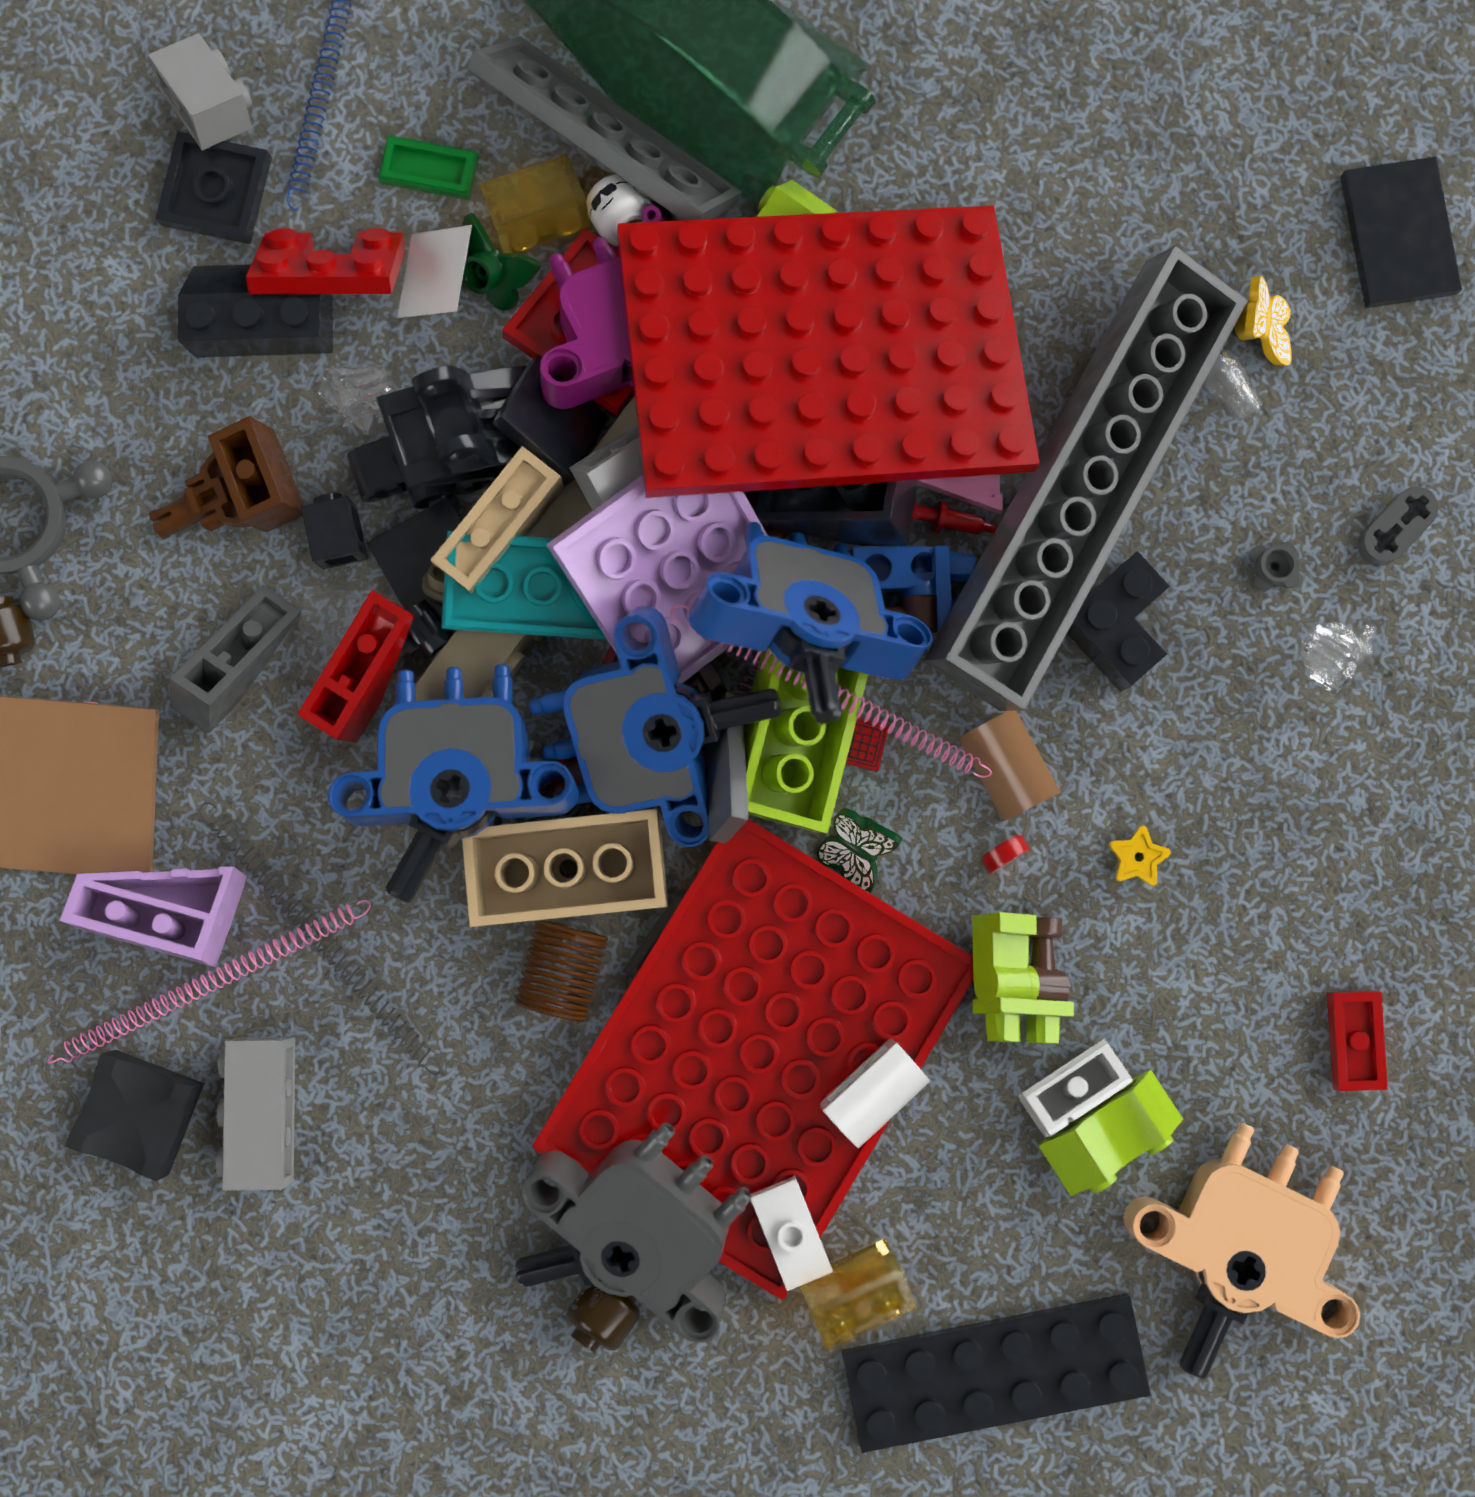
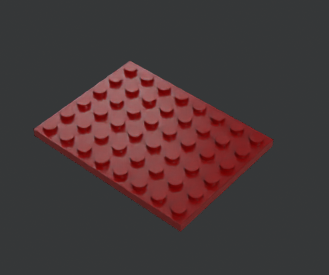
[617,205,1040,498]
[532,819,974,1301]

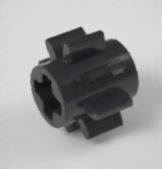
[403,600,452,659]

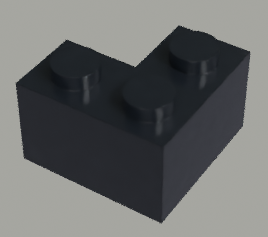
[1067,551,1170,692]

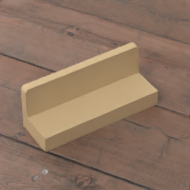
[430,446,564,594]

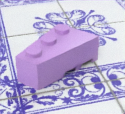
[59,866,247,968]

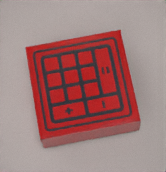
[846,718,890,772]

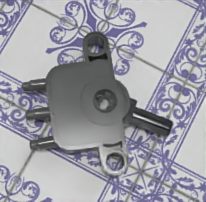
[515,1123,751,1343]

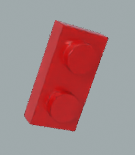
[1327,990,1388,1091]

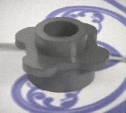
[1249,542,1300,592]

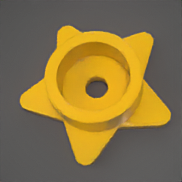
[1109,825,1171,887]

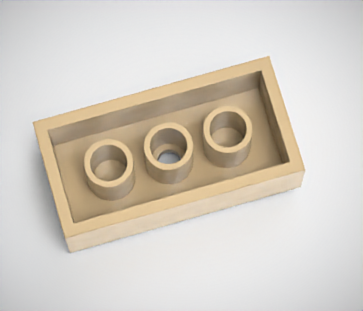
[462,809,668,927]

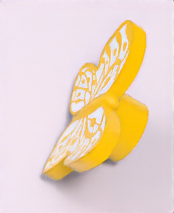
[1234,275,1292,366]

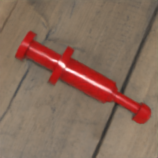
[911,500,998,535]

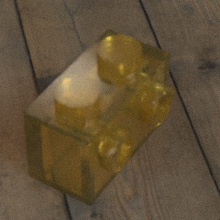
[479,154,592,253]
[799,1239,918,1350]

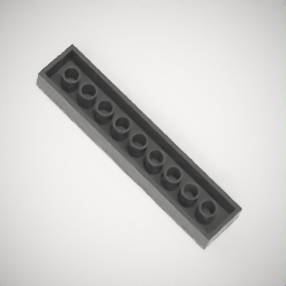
[923,246,1248,711]

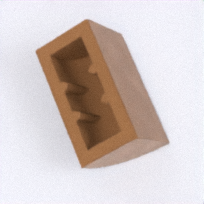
[958,710,1061,821]

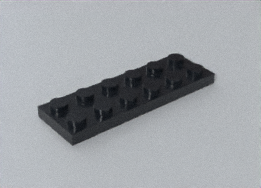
[841,1293,1151,1453]

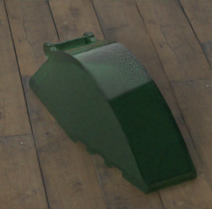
[524,0,876,207]

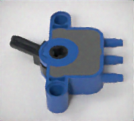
[328,664,579,903]

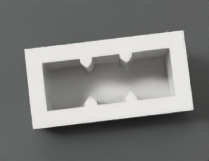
[819,1038,930,1148]

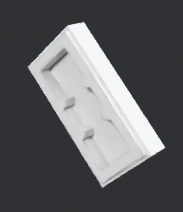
[751,1176,833,1291]

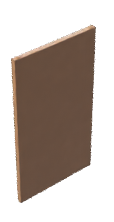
[0,696,160,874]

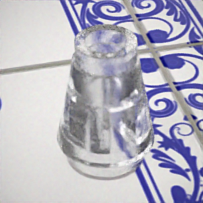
[1201,348,1263,421]

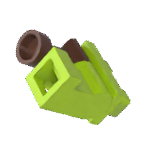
[972,912,1074,1044]

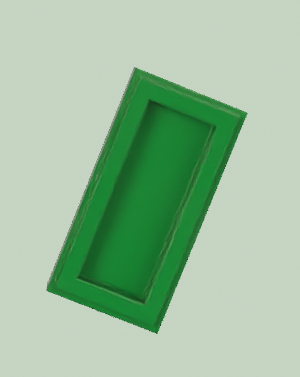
[378,135,479,201]

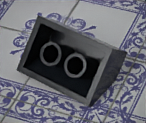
[178,264,333,358]

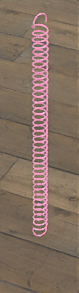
[670,605,992,778]
[47,900,371,1064]

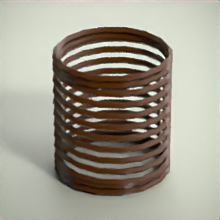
[513,920,609,1022]

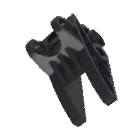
[347,365,591,509]

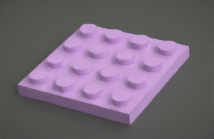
[546,475,768,684]

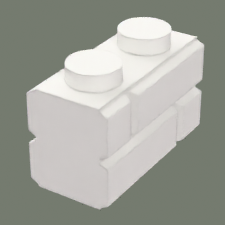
[1018,1039,1133,1137]

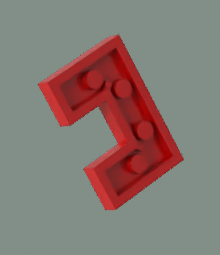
[246,228,405,294]

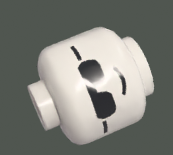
[585,174,652,246]

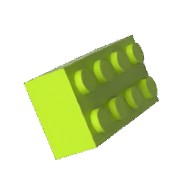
[744,648,868,834]

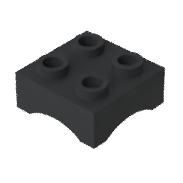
[65,1050,205,1181]

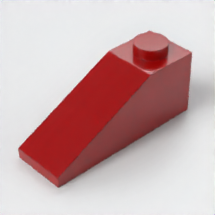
[297,590,415,743]

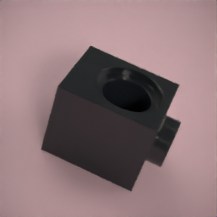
[301,493,369,570]

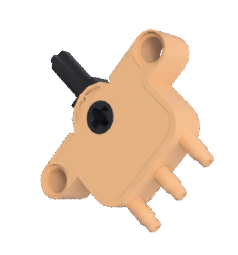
[1123,1123,1360,1379]

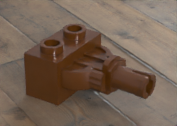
[149,416,304,539]

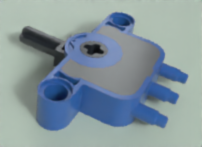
[689,522,932,725]
[529,606,782,847]

